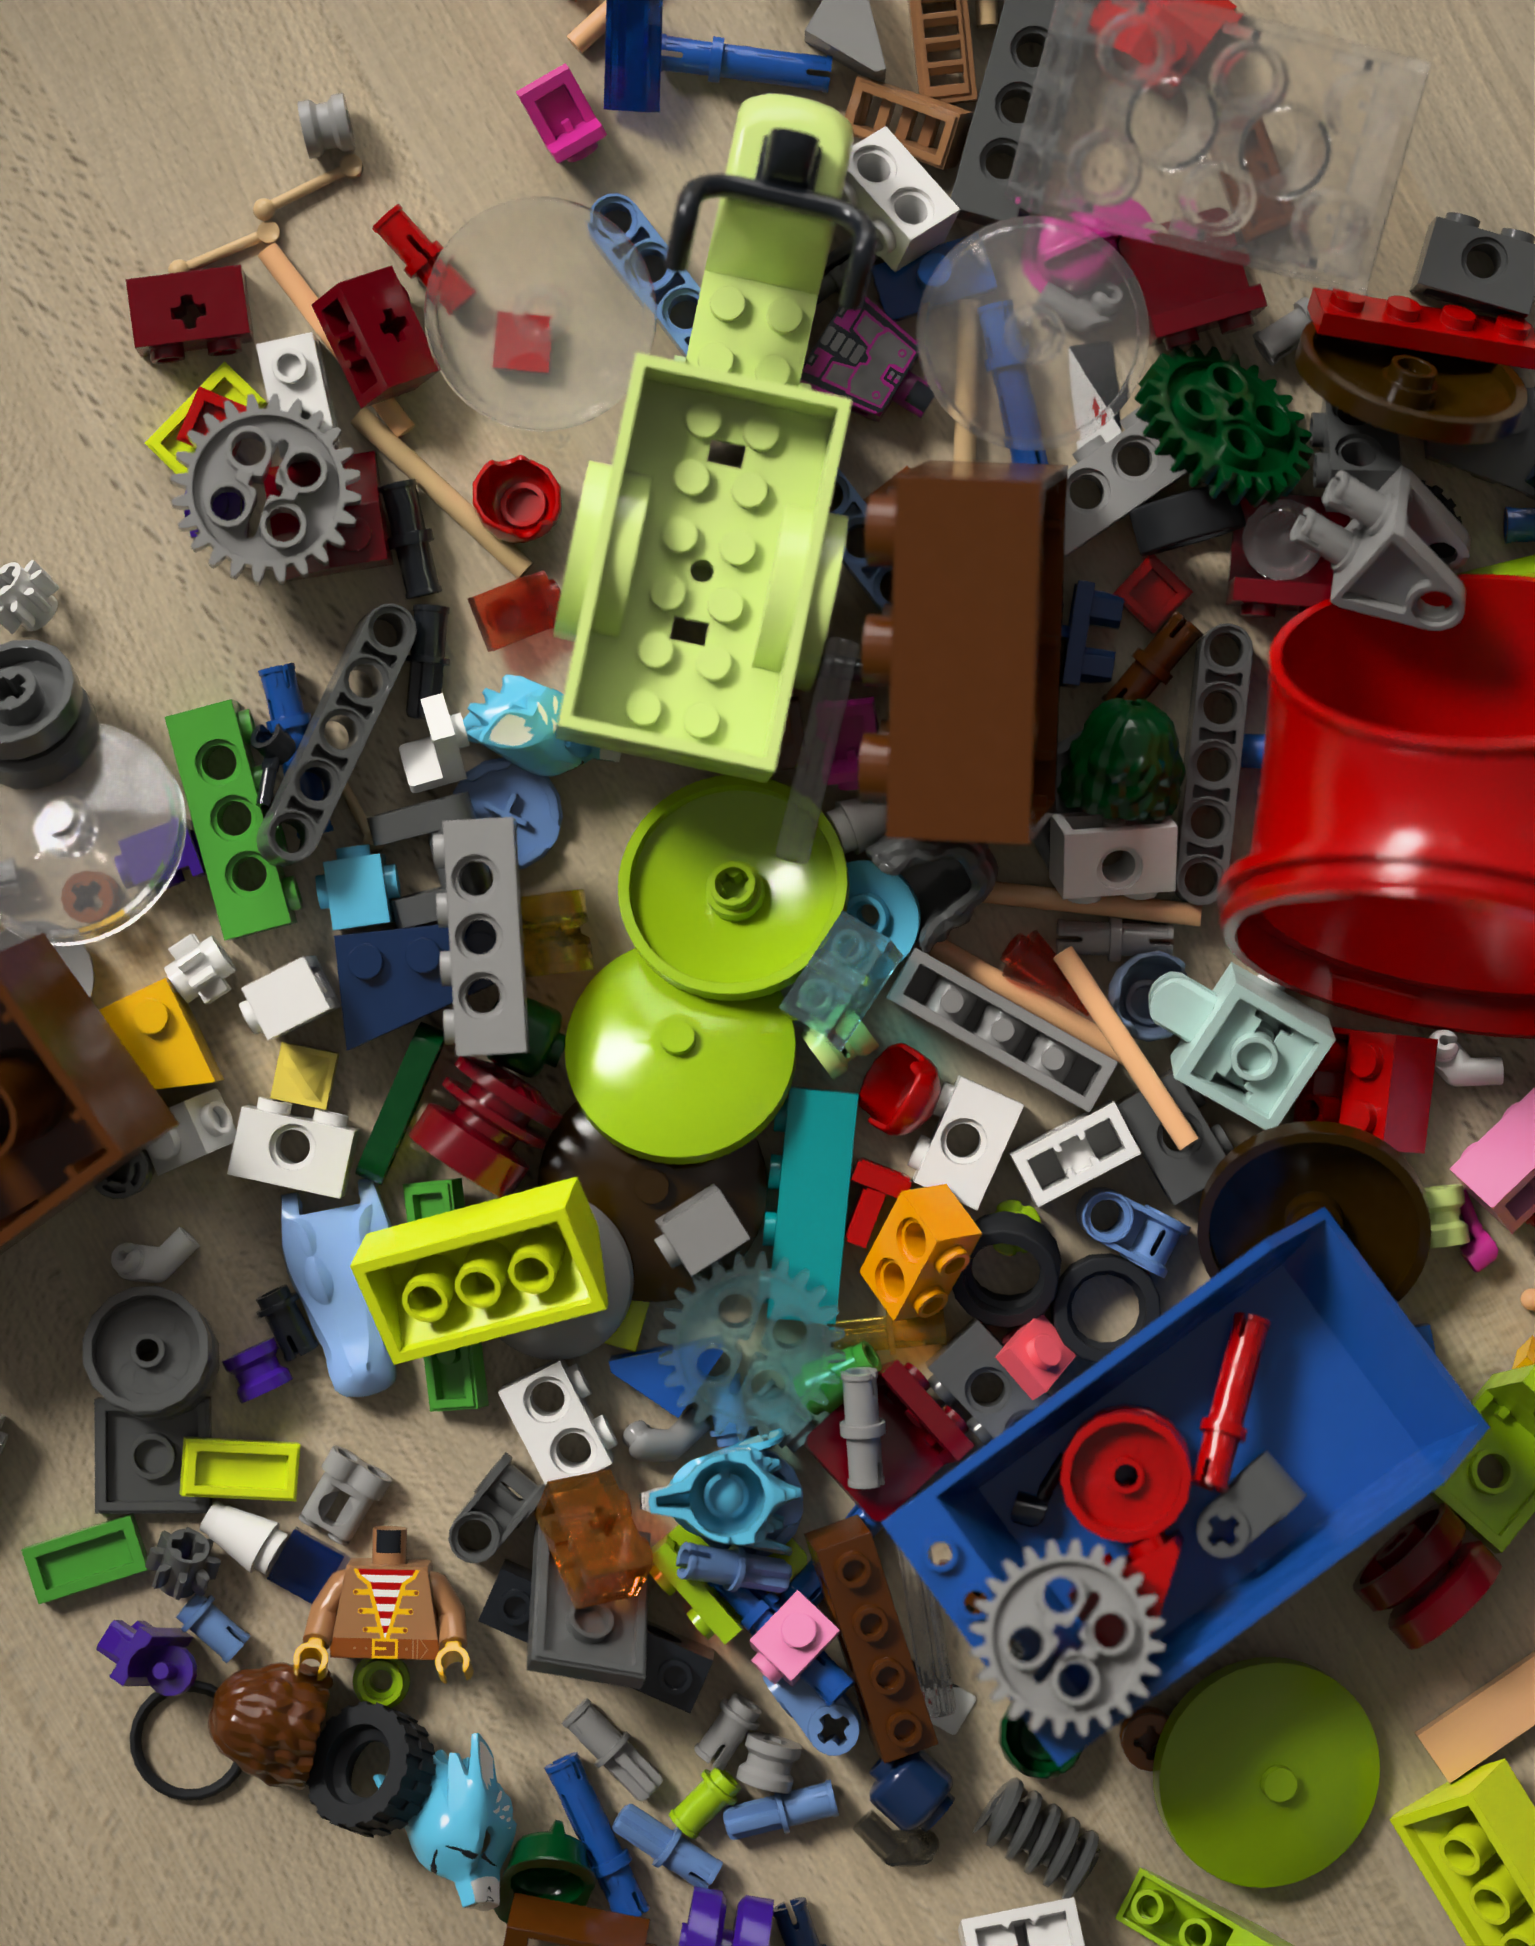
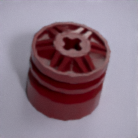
[408,1056,563,1197]

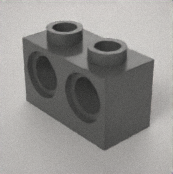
[1309,399,1402,512]

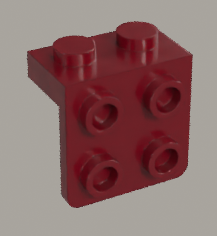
[1118,207,1268,351]
[1226,494,1350,618]
[805,1359,974,1522]

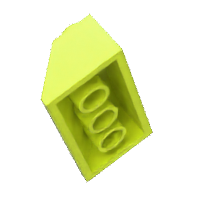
[350,1176,609,1365]
[1389,1758,1535,1946]

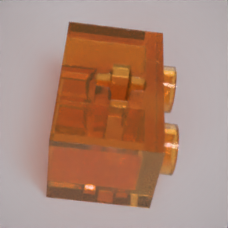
[534,1469,653,1609]

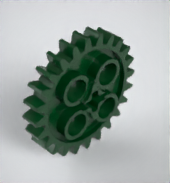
[1134,344,1314,507]

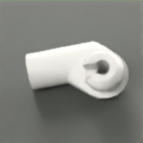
[1429,1029,1504,1087]
[111,1227,200,1283]

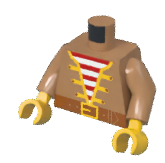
[293,1526,474,1684]

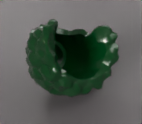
[1056,698,1186,821]

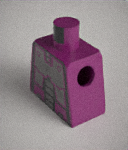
[800,296,939,422]

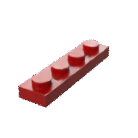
[1307,286,1535,370]

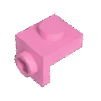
[749,1590,840,1687]

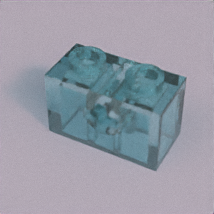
[779,910,903,1052]

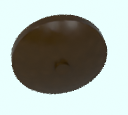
[1295,321,1528,444]
[538,1101,767,1302]
[1197,1121,1431,1303]

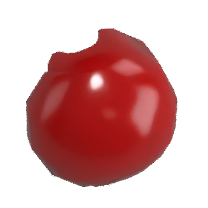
[473,455,562,543]
[858,1043,941,1136]

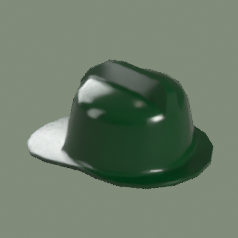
[494,1820,596,1924]

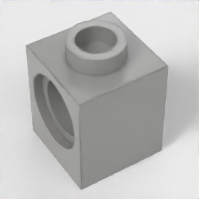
[654,1183,750,1276]

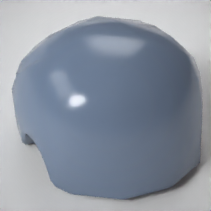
[1107,950,1187,1042]

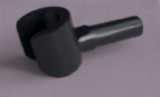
[250,724,296,808]
[1010,1453,1064,1527]

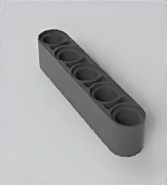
[256,603,417,867]
[1174,623,1253,905]

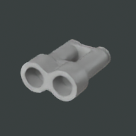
[298,1446,392,1546]

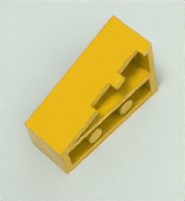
[99,977,224,1090]

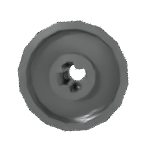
[0,640,100,789]
[83,1286,219,1421]

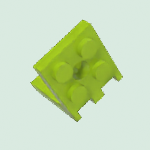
[1428,1364,1535,1554]

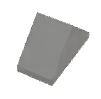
[805,0,886,81]

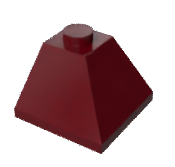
[264,451,394,582]

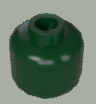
[487,997,566,1078]

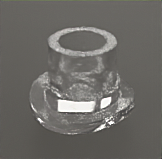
[1242,499,1320,580]

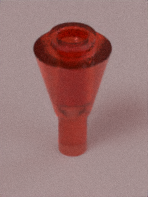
[1000,930,1090,1016]

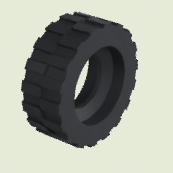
[306,1701,436,1838]

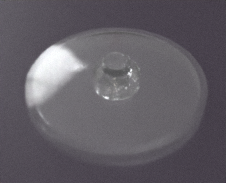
[424,196,657,432]
[916,216,1149,451]
[0,723,186,946]

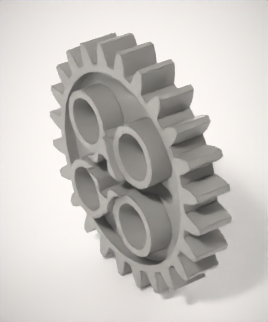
[171,393,361,585]
[968,1539,1166,1737]

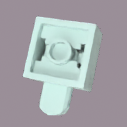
[1148,962,1335,1130]

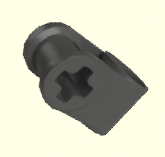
[1196,1450,1307,1558]
[448,1452,548,1563]

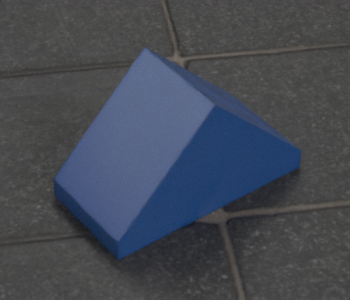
[609,1334,725,1418]

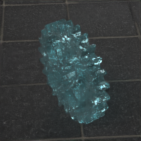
[658,1251,846,1441]

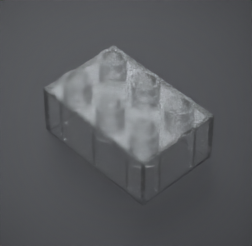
[1005,0,1431,296]

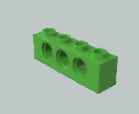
[165,699,303,940]

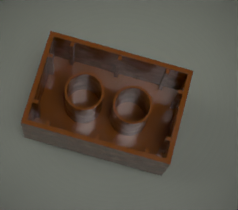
[858,460,1068,845]
[0,932,179,1255]

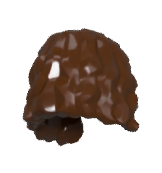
[208,1662,333,1791]

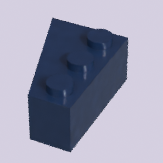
[334,920,497,1051]

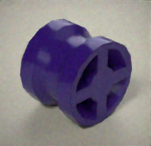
[222,1337,293,1403]

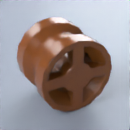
[1119,1706,1169,1772]

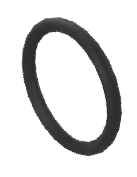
[130,1680,242,1801]

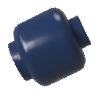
[869,1750,955,1832]

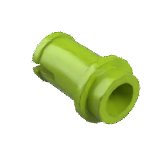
[668,1768,742,1839]

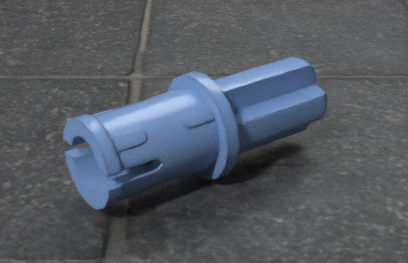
[676,1542,792,1593]
[723,1779,839,1840]
[612,1804,723,1888]

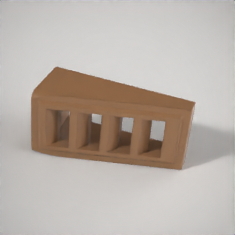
[907,0,978,104]
[845,75,973,170]

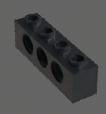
[478,1559,714,1714]

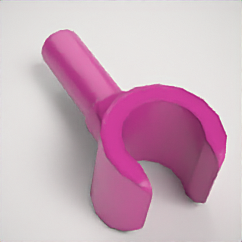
[1459,1189,1498,1272]

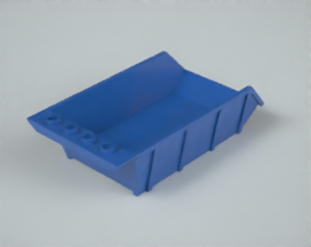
[881,1207,1490,1767]

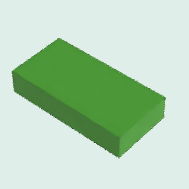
[21,1514,148,1604]

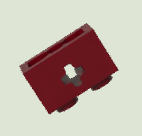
[126,264,254,364]
[311,265,442,409]

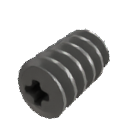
[973,1777,1101,1899]

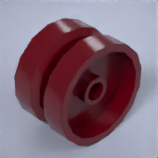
[1353,1502,1502,1650]

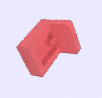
[995,1315,1077,1401]

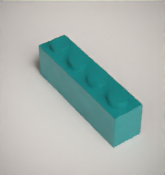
[757,1086,859,1325]

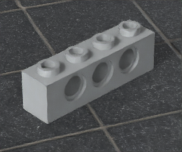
[1065,406,1188,558]
[433,817,530,1056]
[886,948,1118,1113]

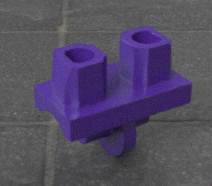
[96,1620,197,1696]

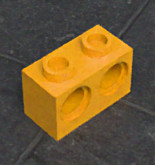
[859,1184,982,1321]

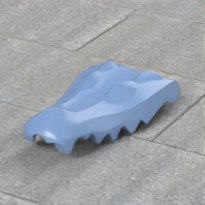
[281,1179,397,1398]

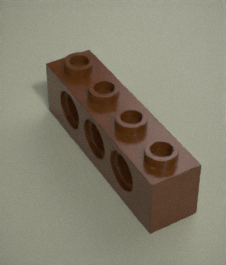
[804,1514,939,1764]

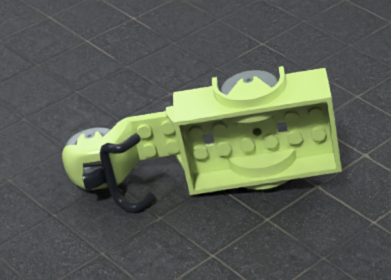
[553,93,878,783]

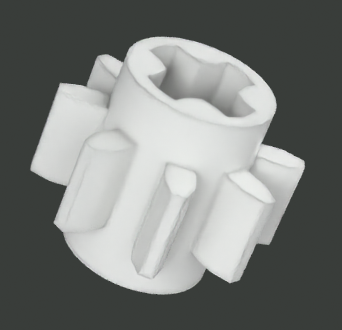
[0,560,59,634]
[164,934,236,1005]

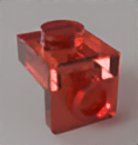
[467,570,561,652]

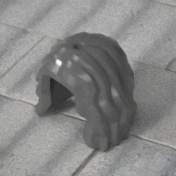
[866,835,998,953]

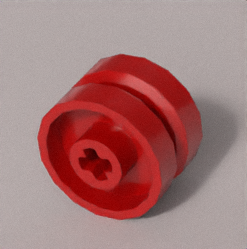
[1060,1403,1193,1543]

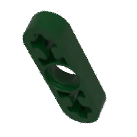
[355,1021,445,1185]

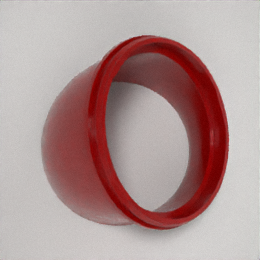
[1217,574,1535,1039]

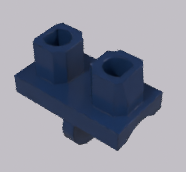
[1060,580,1124,689]

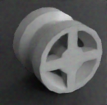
[298,93,355,159]
[736,1731,802,1794]

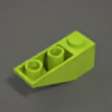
[1115,1867,1294,1946]

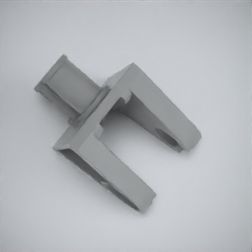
[1290,465,1471,631]

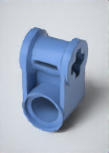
[1076,1187,1191,1279]
[762,1675,861,1756]

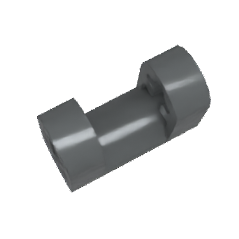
[366,791,493,929]

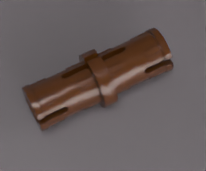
[1101,611,1204,701]

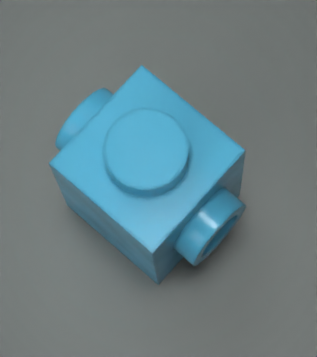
[315,844,401,931]

